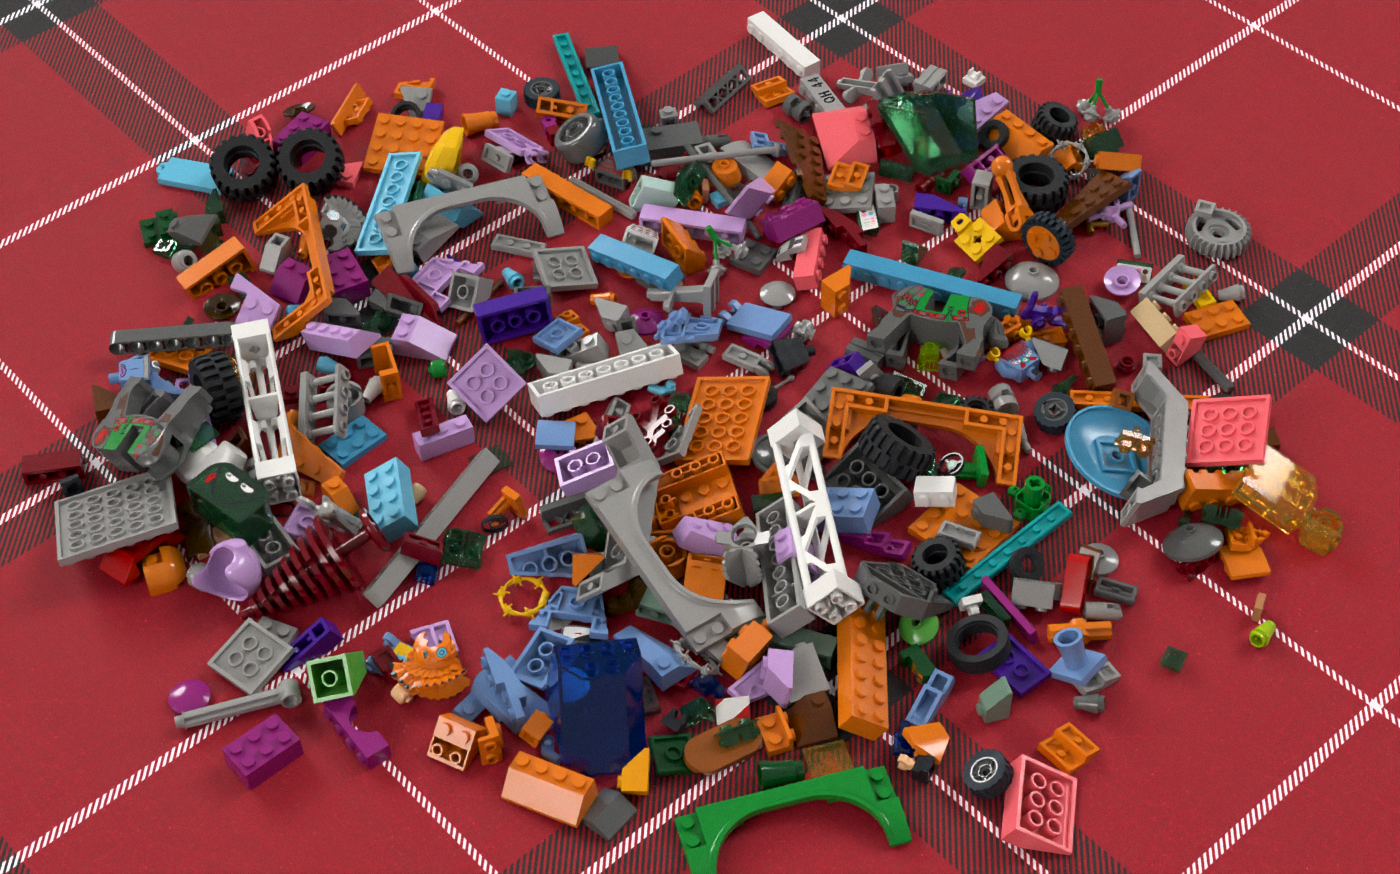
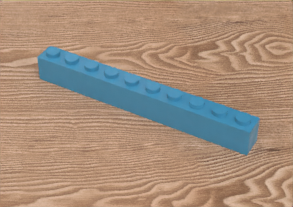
[843,249,1022,319]

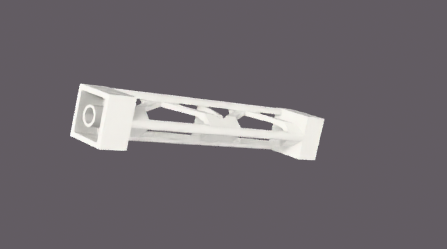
[231,318,302,506]
[767,408,865,625]

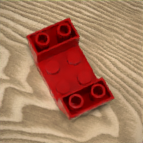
[99,530,186,587]

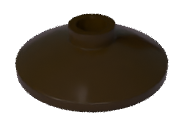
[283,102,316,118]
[204,293,240,320]

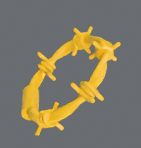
[493,575,550,619]

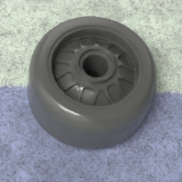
[554,112,607,164]

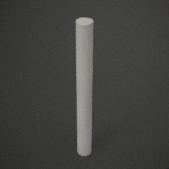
[1126,208,1142,259]

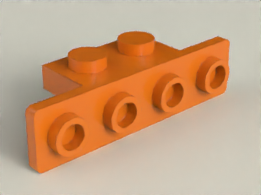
[330,83,373,137]

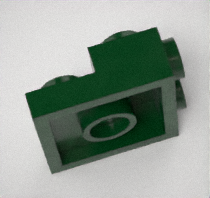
[139,208,178,249]

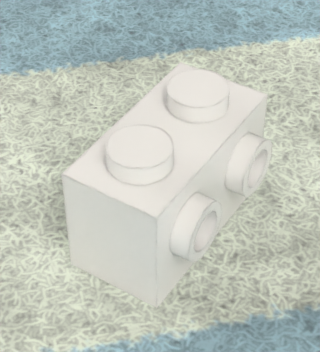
[913,476,957,507]

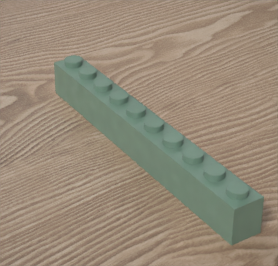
[635,587,837,669]

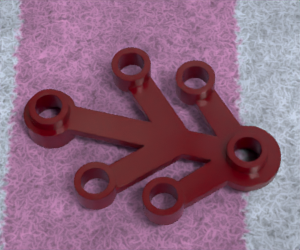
[632,394,677,453]

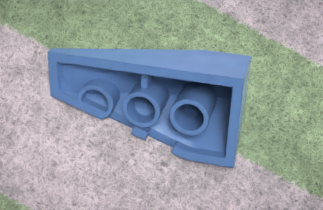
[505,533,587,578]
[614,625,696,691]

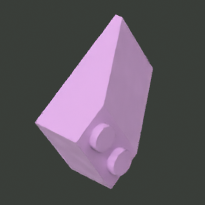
[725,177,776,219]
[391,313,457,363]

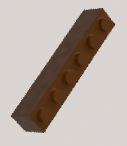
[1056,285,1117,391]

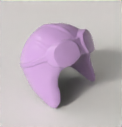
[192,538,262,601]

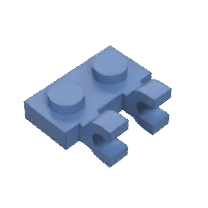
[653,307,688,340]

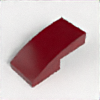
[370,644,404,686]

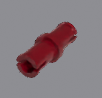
[915,169,945,193]

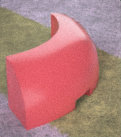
[240,114,273,175]

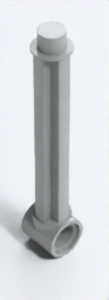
[174,678,302,730]

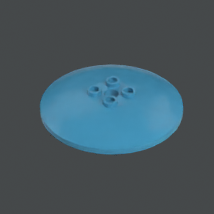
[1064,405,1150,499]

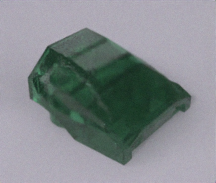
[439,528,487,570]

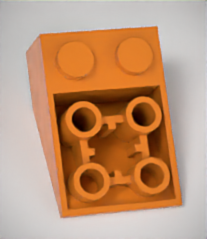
[683,552,726,600]

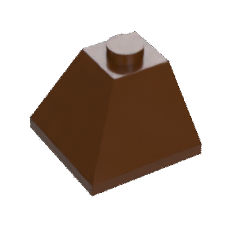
[786,690,838,749]

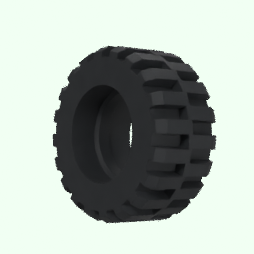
[276,127,345,196]
[209,133,279,203]
[1001,154,1069,215]
[188,350,244,426]
[858,414,936,482]

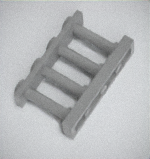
[1138,254,1218,317]
[298,363,350,445]

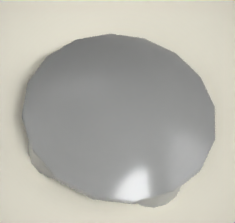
[760,281,796,310]

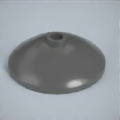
[752,433,808,474]
[1162,523,1224,562]

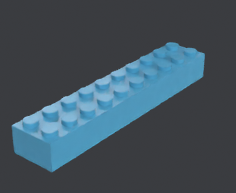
[590,61,651,170]

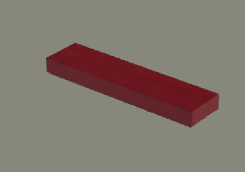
[415,397,441,437]

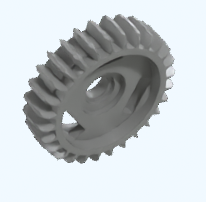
[1185,206,1252,261]

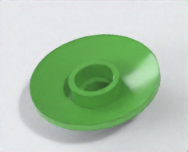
[899,615,939,646]

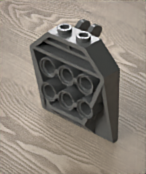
[853,561,955,621]

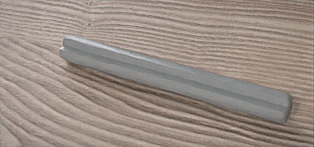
[568,176,637,220]

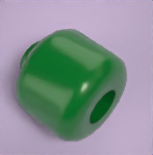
[428,359,447,379]

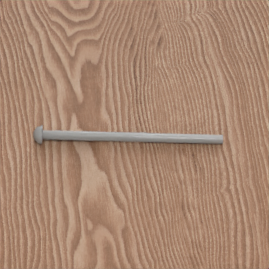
[651,143,782,167]

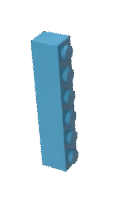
[588,234,684,292]

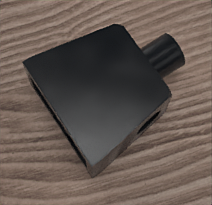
[768,338,816,379]

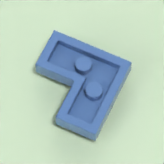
[750,131,787,157]

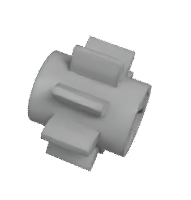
[792,320,816,342]

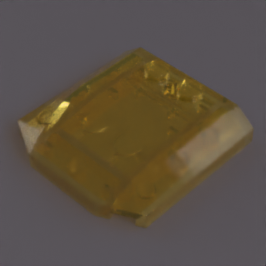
[1231,443,1318,534]

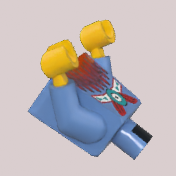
[986,325,1042,383]

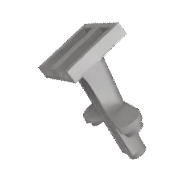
[837,67,906,117]
[647,268,719,317]

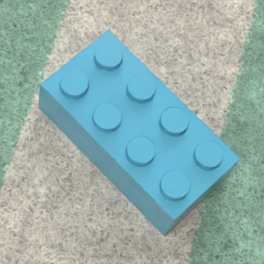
[364,457,419,543]

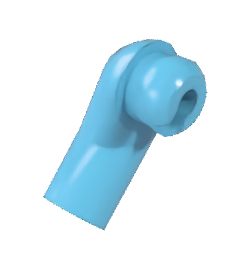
[647,380,676,396]

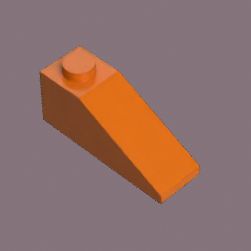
[535,96,588,120]

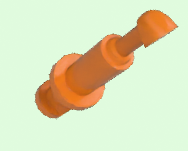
[1003,315,1036,329]

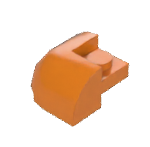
[141,546,187,597]

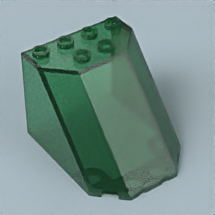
[877,90,979,176]

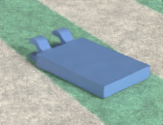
[718,299,793,341]

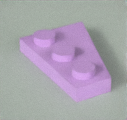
[952,92,1009,133]

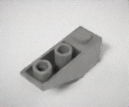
[550,332,609,365]

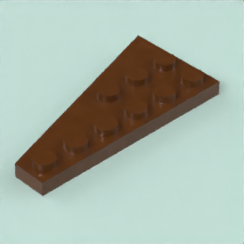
[775,119,827,206]
[1056,170,1132,230]

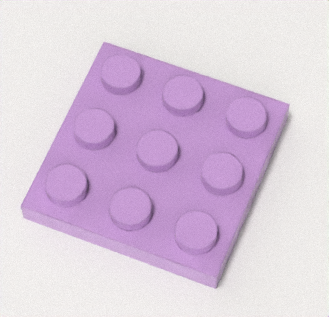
[447,343,527,423]

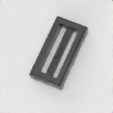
[1093,576,1139,606]

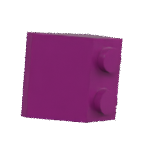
[269,257,312,305]

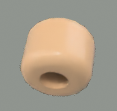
[391,683,414,704]

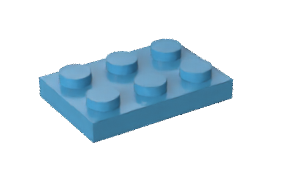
[318,415,388,470]

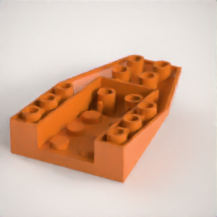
[650,450,745,536]

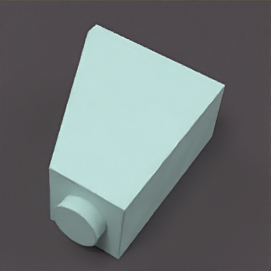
[629,175,683,212]

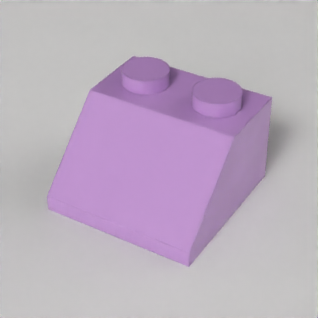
[759,648,794,709]

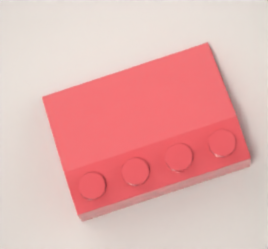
[1001,754,1077,855]

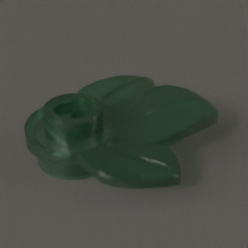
[505,349,536,375]

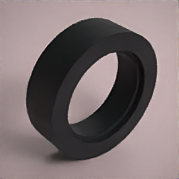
[946,614,1011,674]

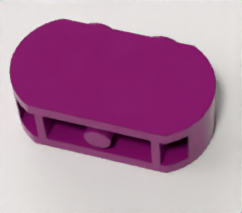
[961,143,1008,186]

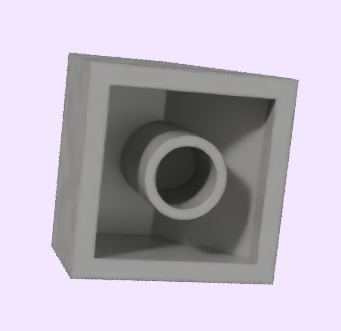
[447,271,494,313]

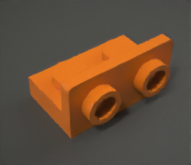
[755,705,796,757]

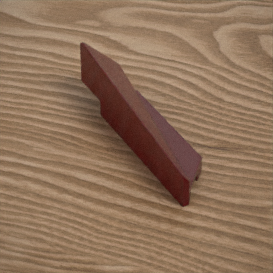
[371,265,444,327]

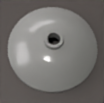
[1005,261,1059,302]

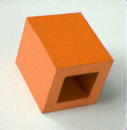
[518,709,554,748]

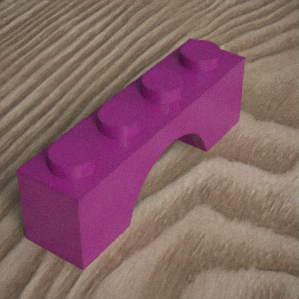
[323,696,391,770]

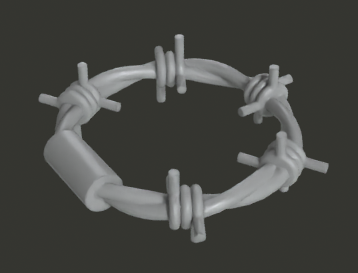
[1046,139,1094,182]
[670,637,723,678]

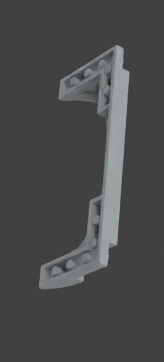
[374,175,565,275]
[585,459,765,656]

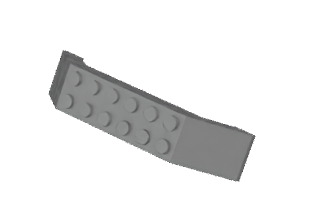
[1120,360,1190,527]
[576,413,660,603]

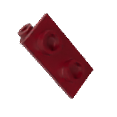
[1177,554,1216,582]

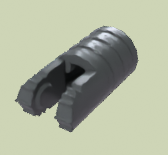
[702,134,733,149]

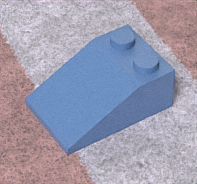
[512,626,580,691]

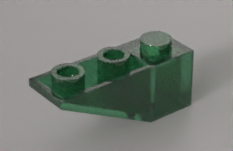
[673,160,707,207]

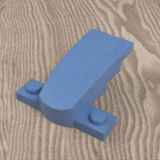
[452,655,563,747]

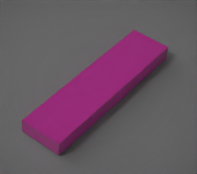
[981,576,1038,644]

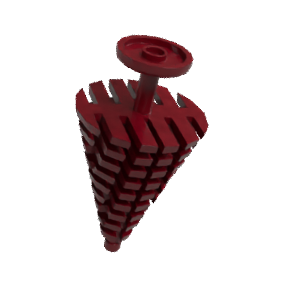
[239,508,391,621]

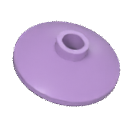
[1104,265,1141,296]

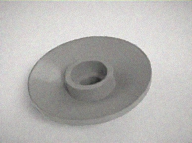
[1088,543,1119,576]

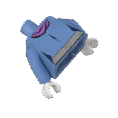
[108,354,161,400]

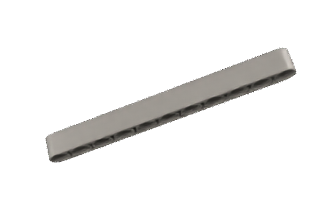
[363,447,500,608]

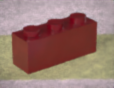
[21,448,85,486]

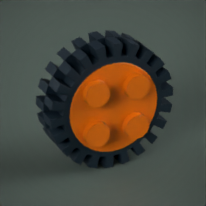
[1021,211,1076,267]

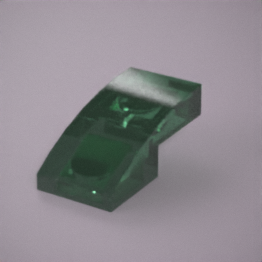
[153,239,195,260]

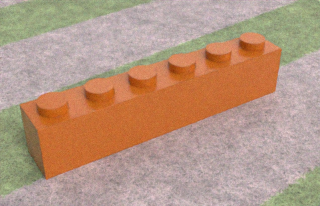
[521,163,613,230]

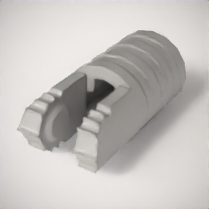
[1083,601,1123,621]

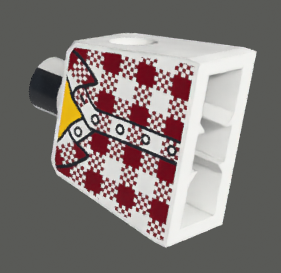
[622,224,659,254]

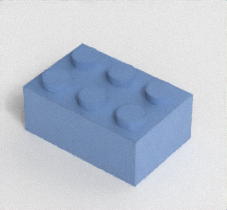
[813,487,881,534]

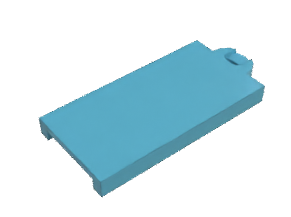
[156,157,235,195]

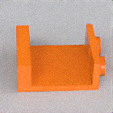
[370,341,403,402]

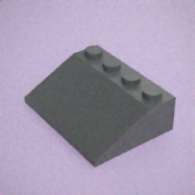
[824,441,914,528]

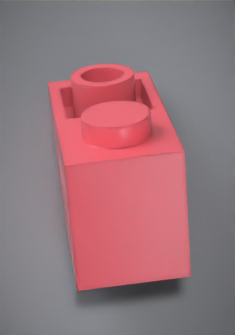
[1165,324,1207,367]

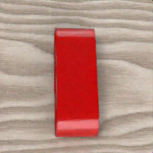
[1060,553,1091,615]

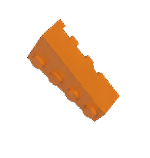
[1177,469,1260,511]

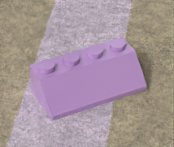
[301,321,381,359]

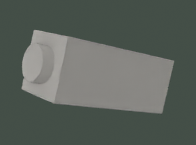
[788,642,830,707]

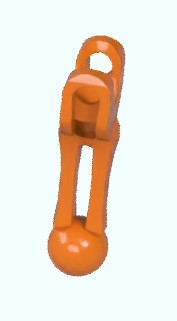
[991,156,1034,233]

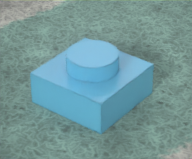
[709,191,729,209]

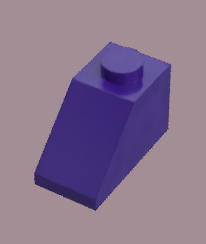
[825,351,867,378]

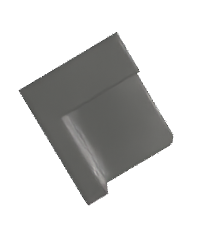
[1119,470,1153,500]

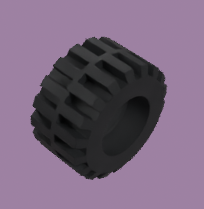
[1031,101,1079,145]
[911,536,966,590]

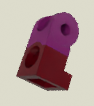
[541,115,560,147]

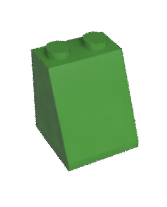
[306,651,367,703]

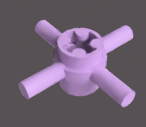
[1086,198,1133,229]

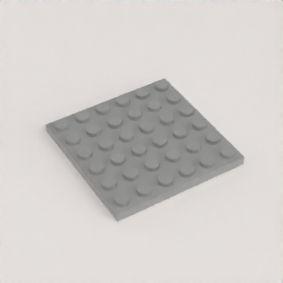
[54,472,179,567]

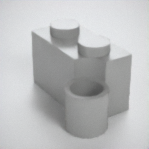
[874,183,899,223]
[1011,577,1063,612]

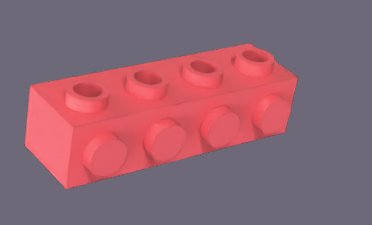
[793,227,828,291]

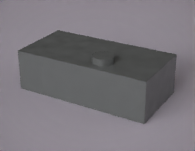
[636,121,703,168]

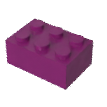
[272,111,332,166]
[760,197,826,243]
[327,248,371,303]
[222,713,304,791]

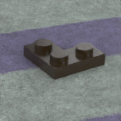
[604,576,647,618]

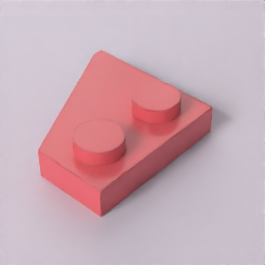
[336,161,364,188]

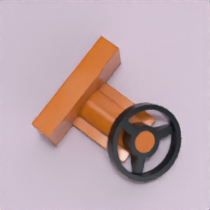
[481,486,529,534]

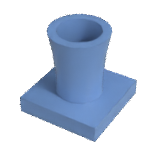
[1049,627,1108,687]

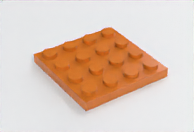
[363,113,445,179]
[908,483,1020,571]

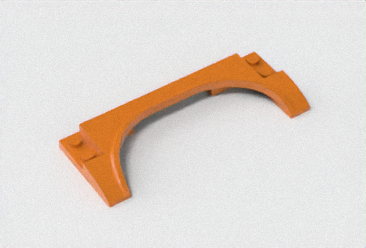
[253,182,335,342]
[822,387,1023,486]

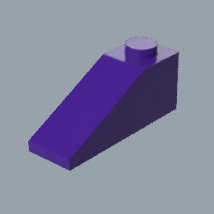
[282,617,344,673]

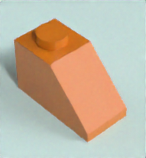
[321,475,360,517]

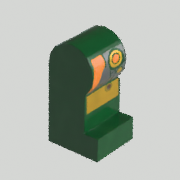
[898,643,935,686]

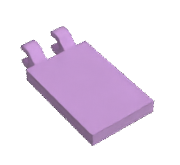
[484,128,549,164]

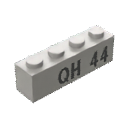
[798,73,845,113]

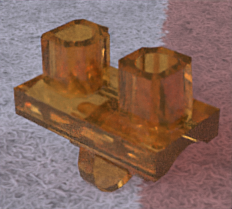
[1114,426,1155,459]

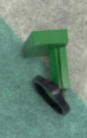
[938,445,989,487]

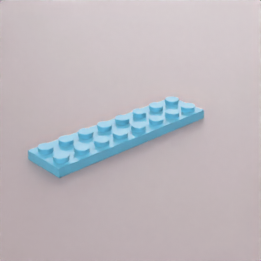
[354,151,423,256]

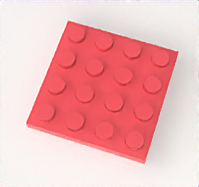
[1185,394,1272,468]

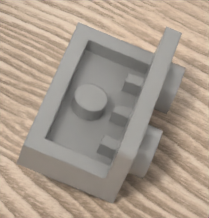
[876,62,914,86]

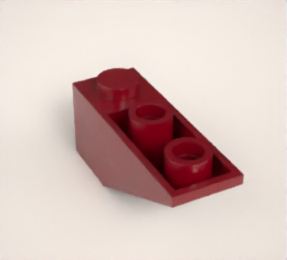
[977,244,1013,286]

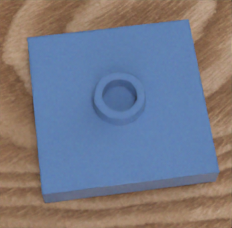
[532,317,584,355]

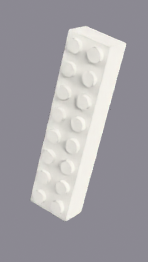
[527,343,683,417]

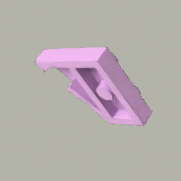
[410,620,459,656]

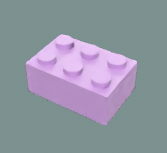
[554,440,617,497]

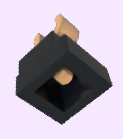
[897,754,935,785]

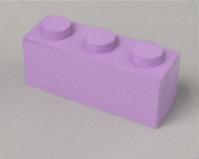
[412,414,475,461]

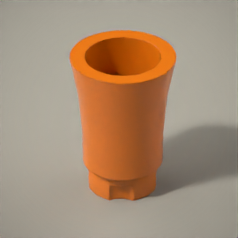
[461,111,499,137]

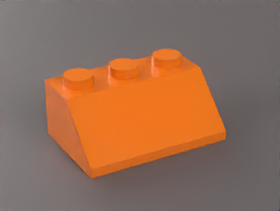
[661,217,706,276]

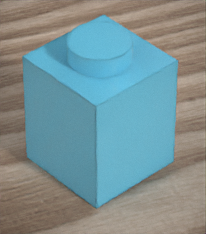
[495,88,518,117]

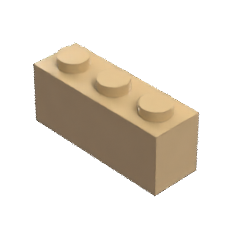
[1130,297,1179,353]

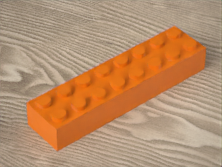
[837,595,889,741]

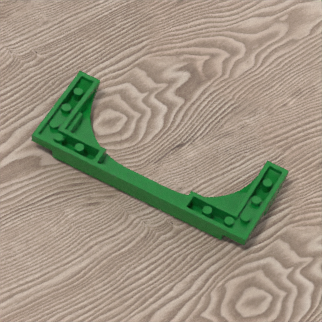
[674,765,912,874]

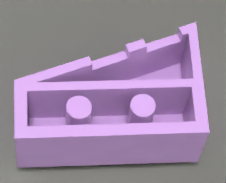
[672,516,738,557]

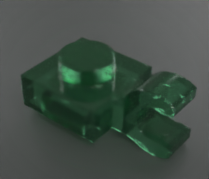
[667,391,691,424]

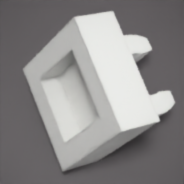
[962,67,986,88]
[958,593,983,616]

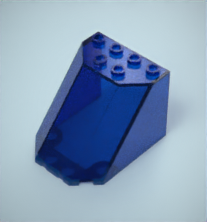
[545,638,646,777]

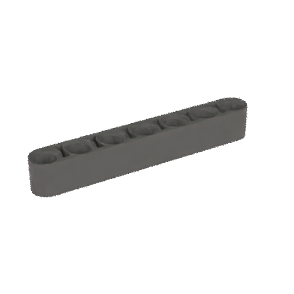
[109,321,236,355]

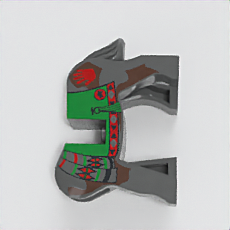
[867,286,1009,381]
[92,376,214,481]

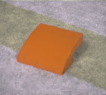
[750,76,795,108]
[826,161,870,192]
[1218,545,1271,580]
[1037,722,1100,775]

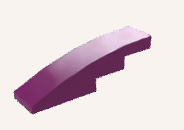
[837,528,912,561]

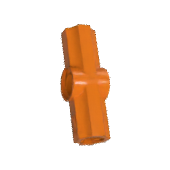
[1047,618,1112,645]

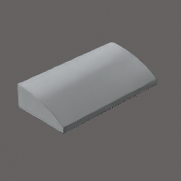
[720,140,775,182]

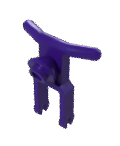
[1018,291,1068,330]

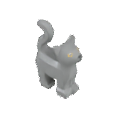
[296,495,363,535]

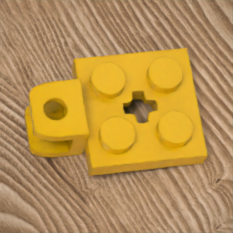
[951,213,1004,265]

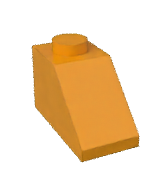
[617,748,650,795]

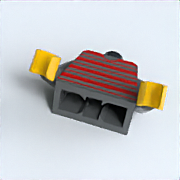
[584,154,637,191]

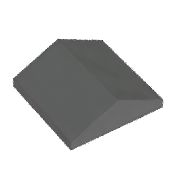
[581,787,638,842]

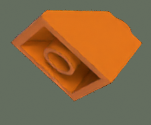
[980,198,1023,242]
[820,265,851,318]

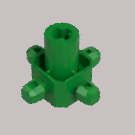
[1007,475,1052,522]

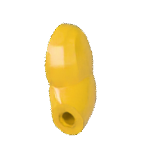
[420,126,464,189]

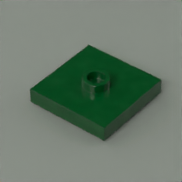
[648,733,697,777]

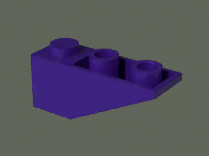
[914,193,967,224]

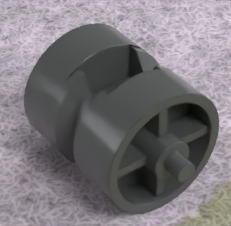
[782,94,814,124]

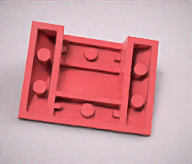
[812,106,878,171]

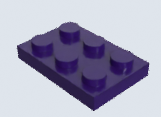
[977,633,1052,698]

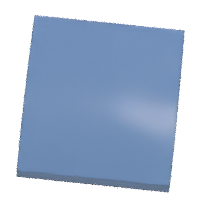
[535,420,576,451]

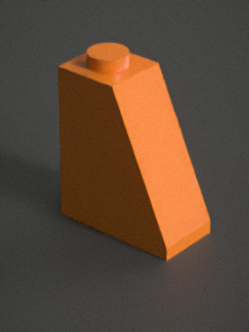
[1094,151,1142,172]

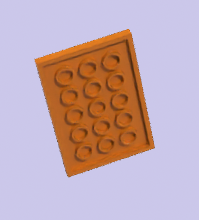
[674,376,771,465]

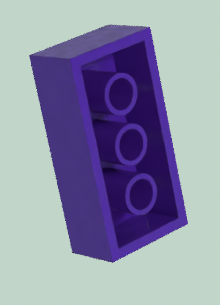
[473,286,554,345]

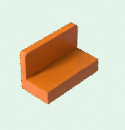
[1053,140,1084,172]

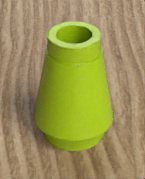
[1249,620,1276,648]

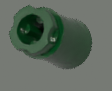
[756,759,805,791]

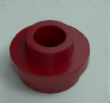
[1118,355,1137,373]

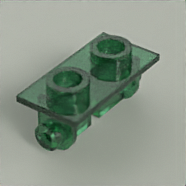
[878,159,915,183]
[360,309,394,334]
[713,717,760,748]

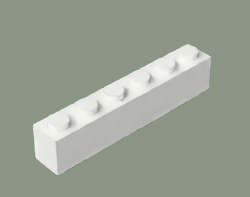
[747,11,820,78]

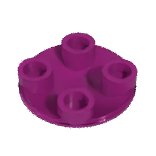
[168,679,211,714]

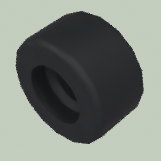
[874,373,905,397]

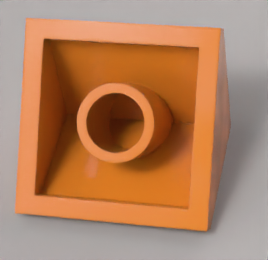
[572,553,604,586]

